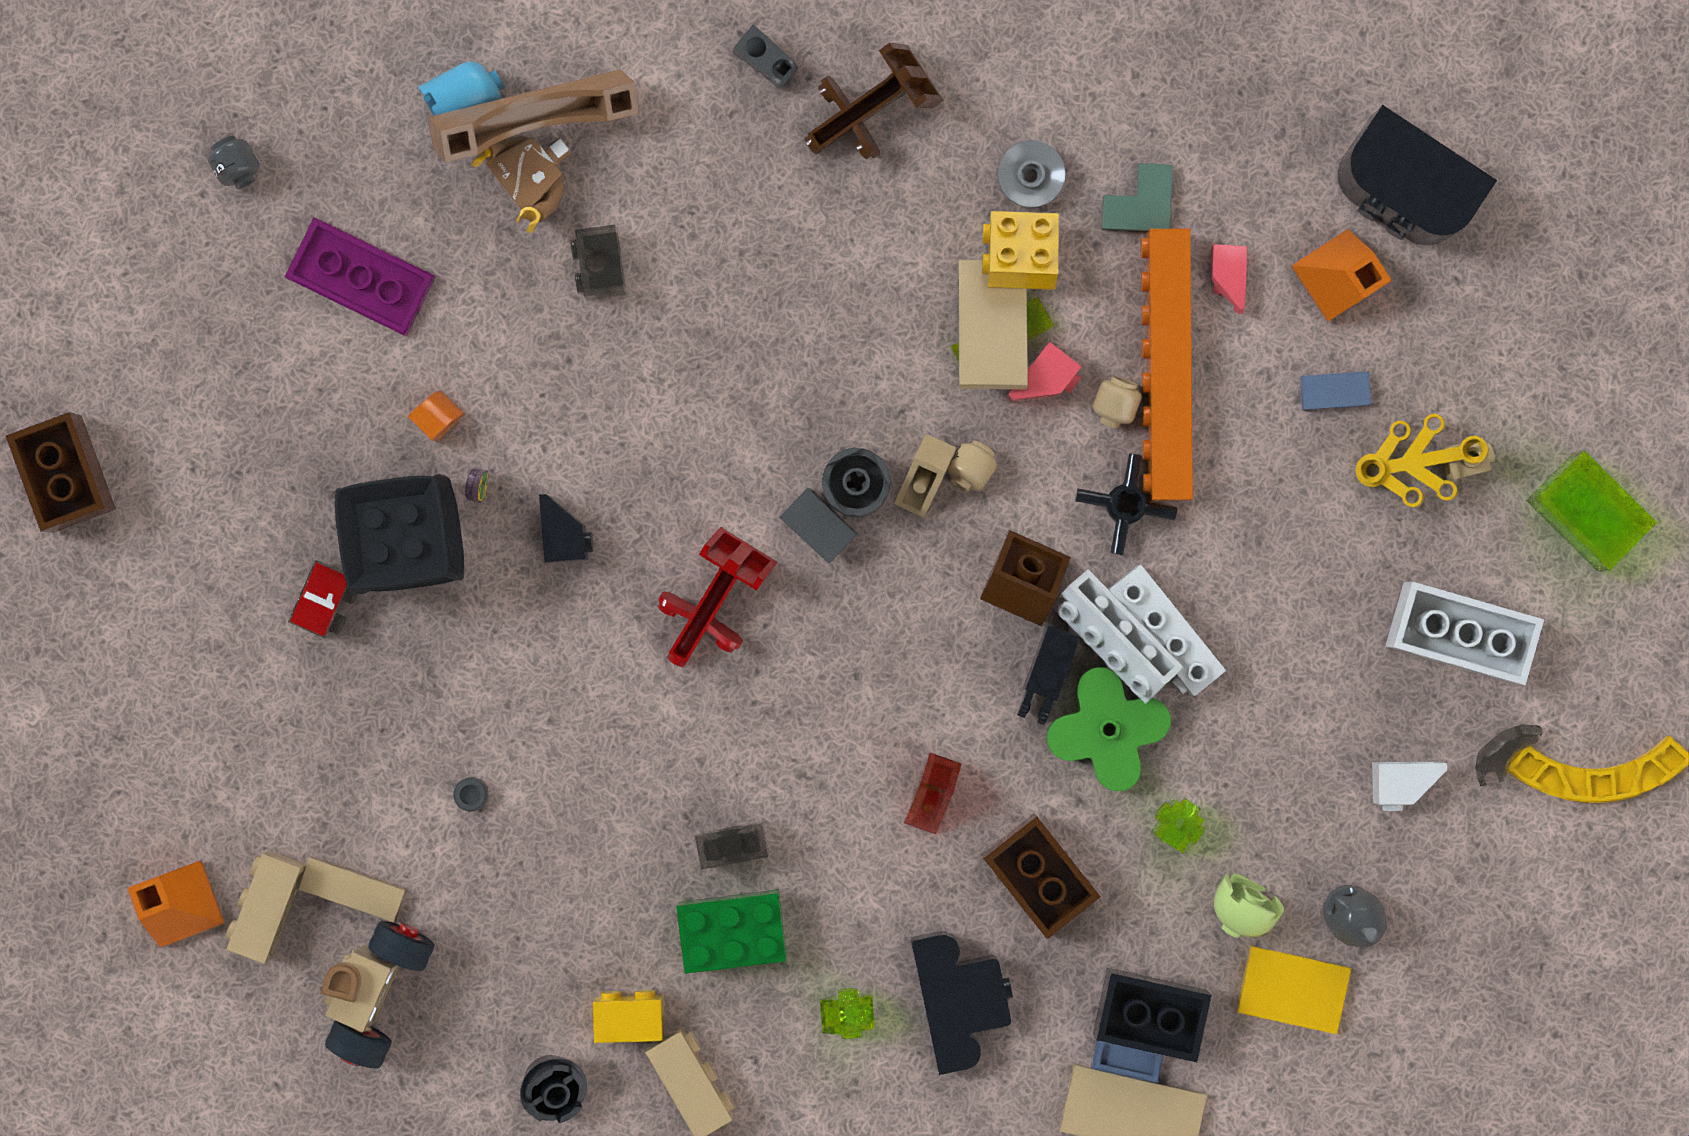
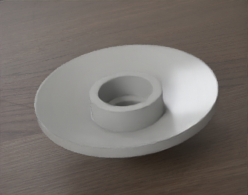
[998,140,1065,208]

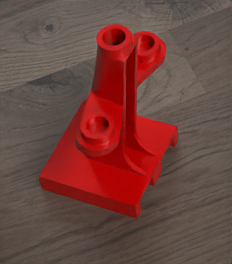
[658,527,777,667]

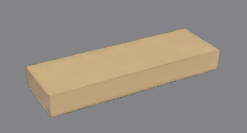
[298,856,407,922]

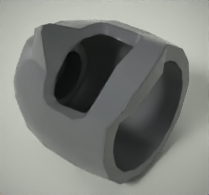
[1323,885,1387,948]

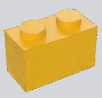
[593,990,664,1043]

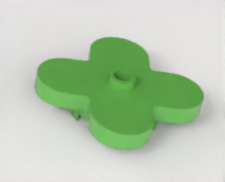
[1046,667,1171,791]

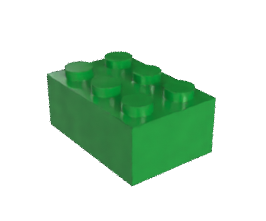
[676,889,787,974]

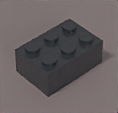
[1093,968,1212,1063]

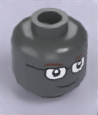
[208,136,260,189]

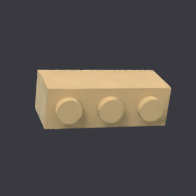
[226,851,306,964]
[645,1027,736,1136]

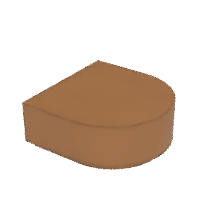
[320,962,361,1003]

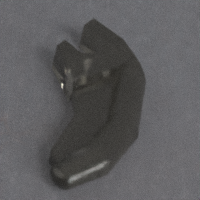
[1475,724,1543,787]

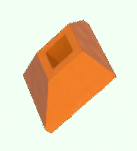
[1291,229,1392,322]
[127,860,225,948]

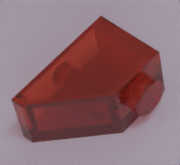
[904,752,962,834]

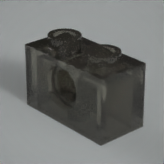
[570,224,627,301]
[695,821,770,870]

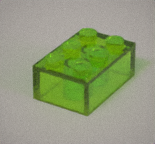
[1526,450,1658,572]

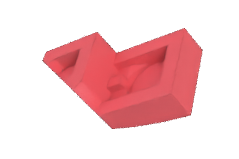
[1211,244,1247,314]

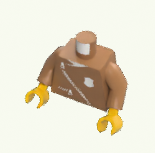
[471,136,572,233]

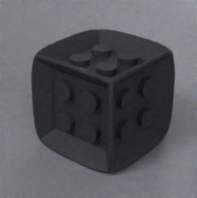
[335,474,464,594]

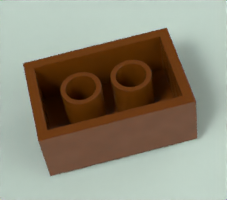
[6,412,116,533]
[981,814,1101,939]

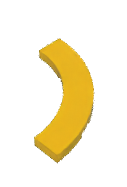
[1502,735,1689,803]

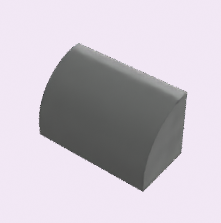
[779,488,858,564]

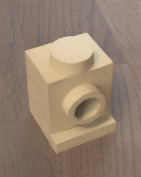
[1438,437,1495,481]

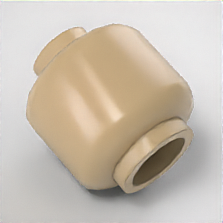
[1093,376,1142,428]
[947,441,997,493]

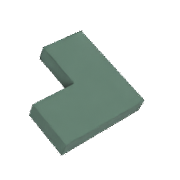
[1101,163,1173,232]

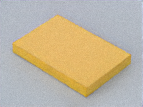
[1236,945,1351,1035]

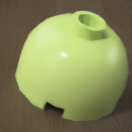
[1214,873,1284,938]

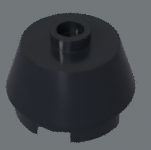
[520,1055,587,1123]

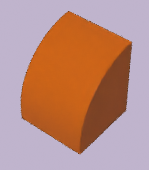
[408,390,465,442]

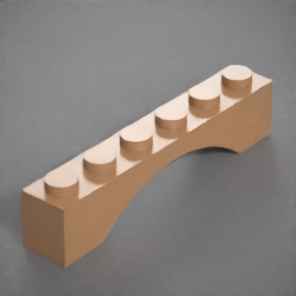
[428,69,639,163]

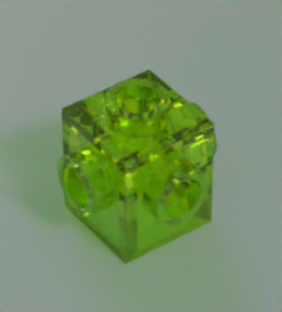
[1150,798,1205,854]
[820,988,875,1039]

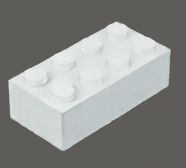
[1385,582,1544,685]

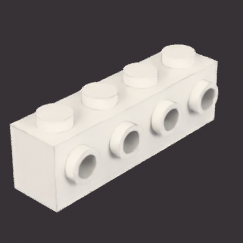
[1108,565,1226,696]
[1052,569,1184,704]

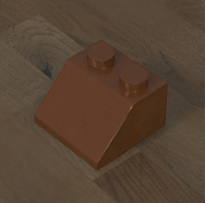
[980,530,1071,627]

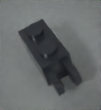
[1017,625,1081,725]

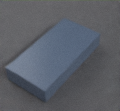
[1300,371,1371,410]
[1091,1040,1164,1083]

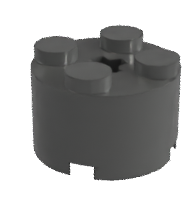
[822,447,890,517]

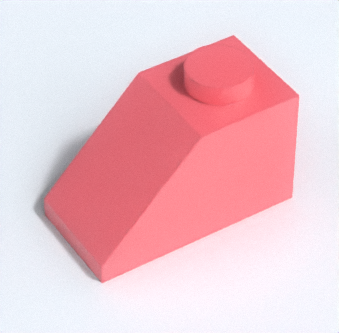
[1006,342,1082,402]

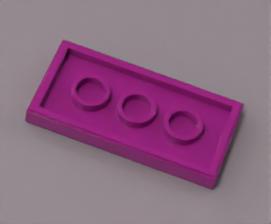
[284,217,436,337]

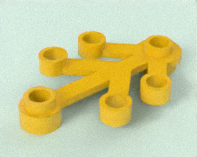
[1355,413,1489,508]

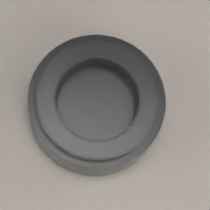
[453,777,489,812]

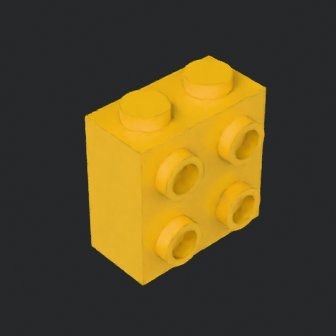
[982,211,1059,290]

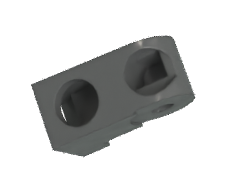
[732,24,798,89]

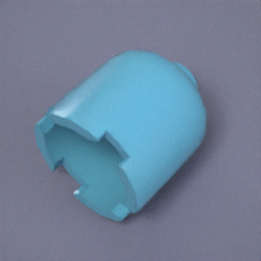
[418,61,505,116]

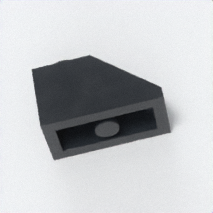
[539,494,594,563]

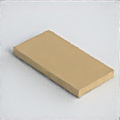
[958,260,1028,389]
[1059,1063,1207,1136]

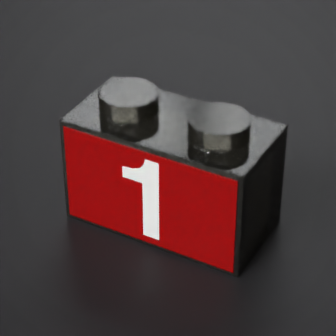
[288,560,357,639]

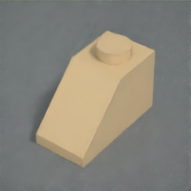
[894,434,956,518]

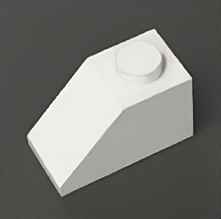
[1372,762,1447,811]

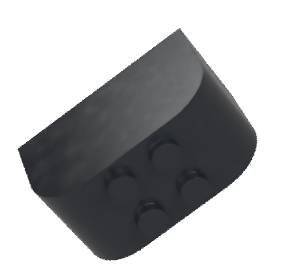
[1338,105,1497,245]

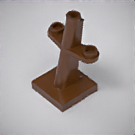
[805,43,944,159]

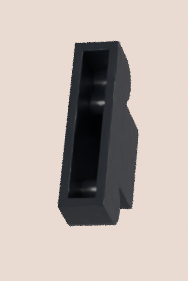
[910,931,1013,1075]

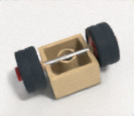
[324,921,435,1069]

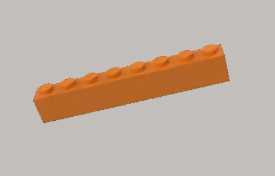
[1140,228,1193,501]

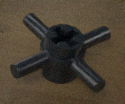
[1075,453,1177,555]

